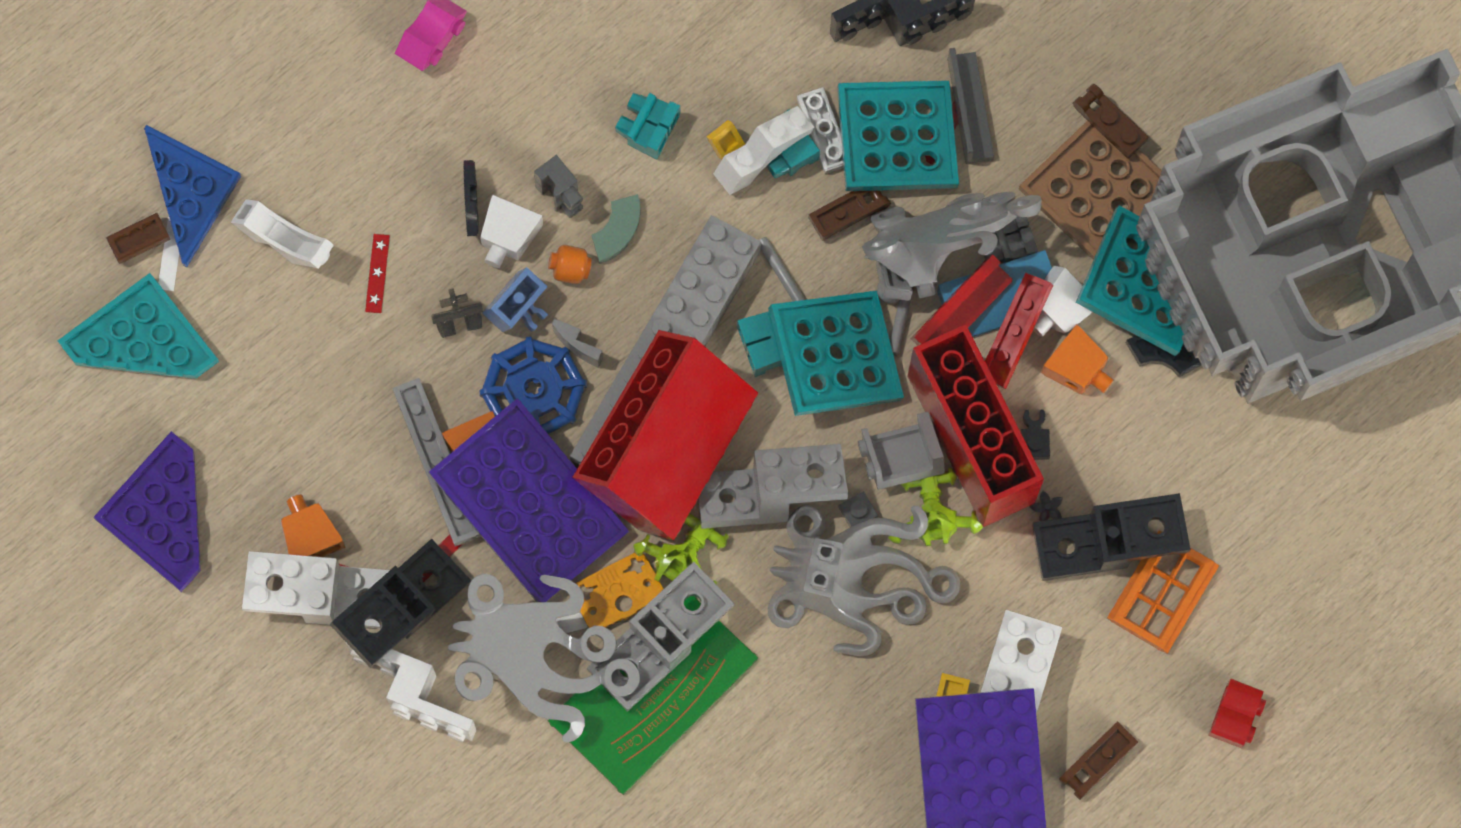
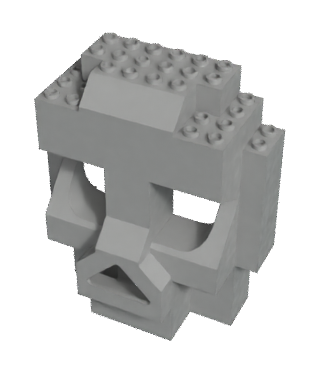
[1136,48,1461,404]

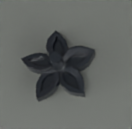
[1029,490,1063,521]

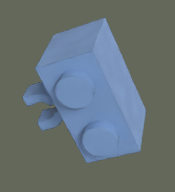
[482,267,548,332]

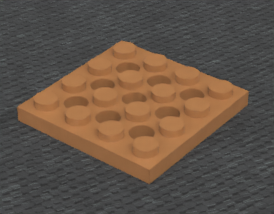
[1019,121,1162,260]

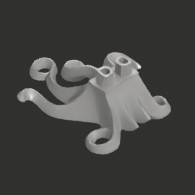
[862,192,1042,298]
[768,505,961,656]
[448,574,639,742]

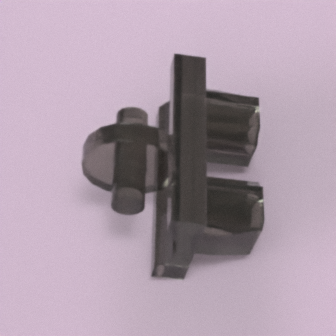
[431,288,483,338]

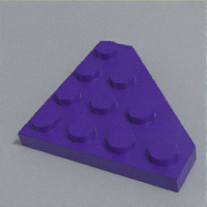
[93,431,201,592]

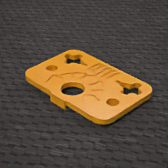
[576,553,663,628]

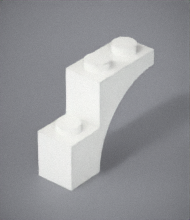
[713,106,815,195]
[231,199,334,269]

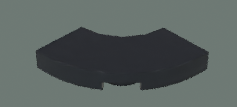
[463,160,479,237]
[1125,336,1201,377]

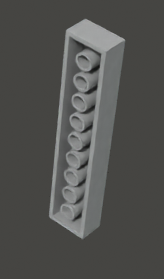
[570,215,761,468]

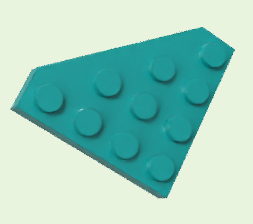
[57,273,219,379]

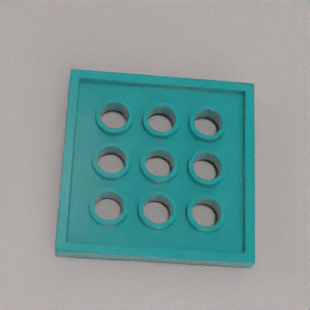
[837,80,959,191]
[1075,205,1184,356]
[768,290,904,416]

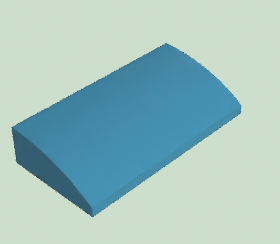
[937,250,1052,337]

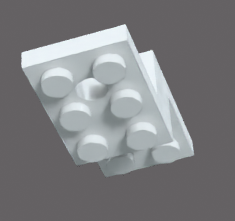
[242,551,390,629]
[980,610,1062,712]
[346,643,477,742]

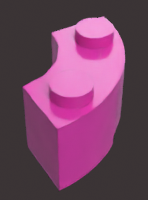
[395,0,467,71]

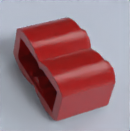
[1208,679,1266,748]

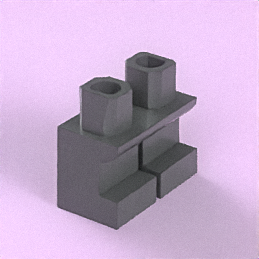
[534,154,583,218]
[984,216,1038,264]

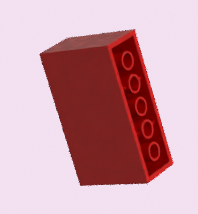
[907,324,1044,527]
[572,330,758,540]

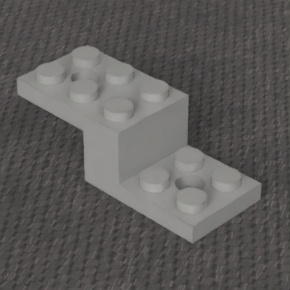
[698,444,848,529]
[587,562,734,712]

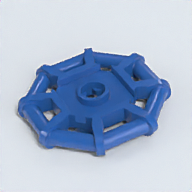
[479,336,587,434]

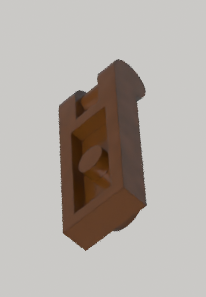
[1072,84,1149,159]
[808,190,891,241]
[1059,721,1138,800]

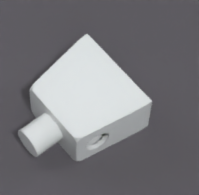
[481,195,543,268]
[1033,266,1092,337]

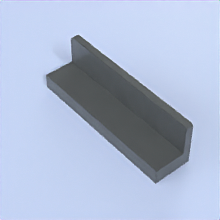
[947,48,994,164]

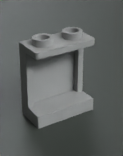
[858,412,945,490]

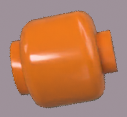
[548,245,592,284]

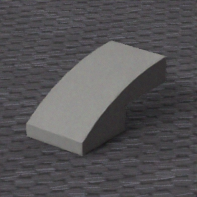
[552,318,603,368]

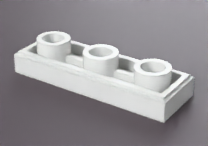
[797,87,844,174]

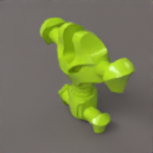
[888,467,983,546]
[633,509,729,584]

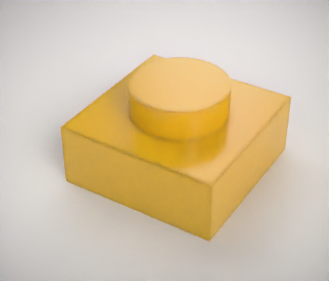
[706,120,745,160]
[936,673,970,696]

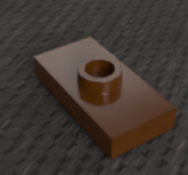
[106,213,171,264]

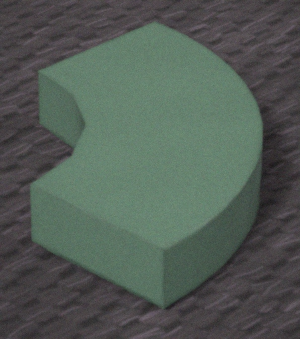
[591,194,640,264]

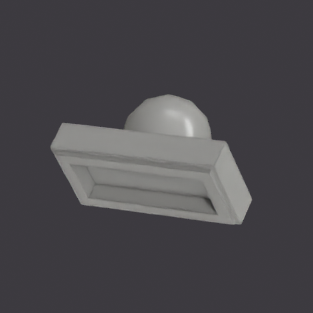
[876,261,913,303]

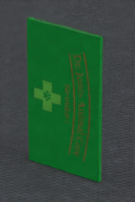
[548,596,758,795]

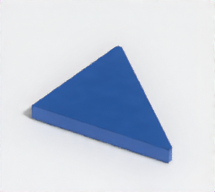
[144,125,241,267]

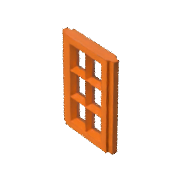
[1107,530,1219,654]

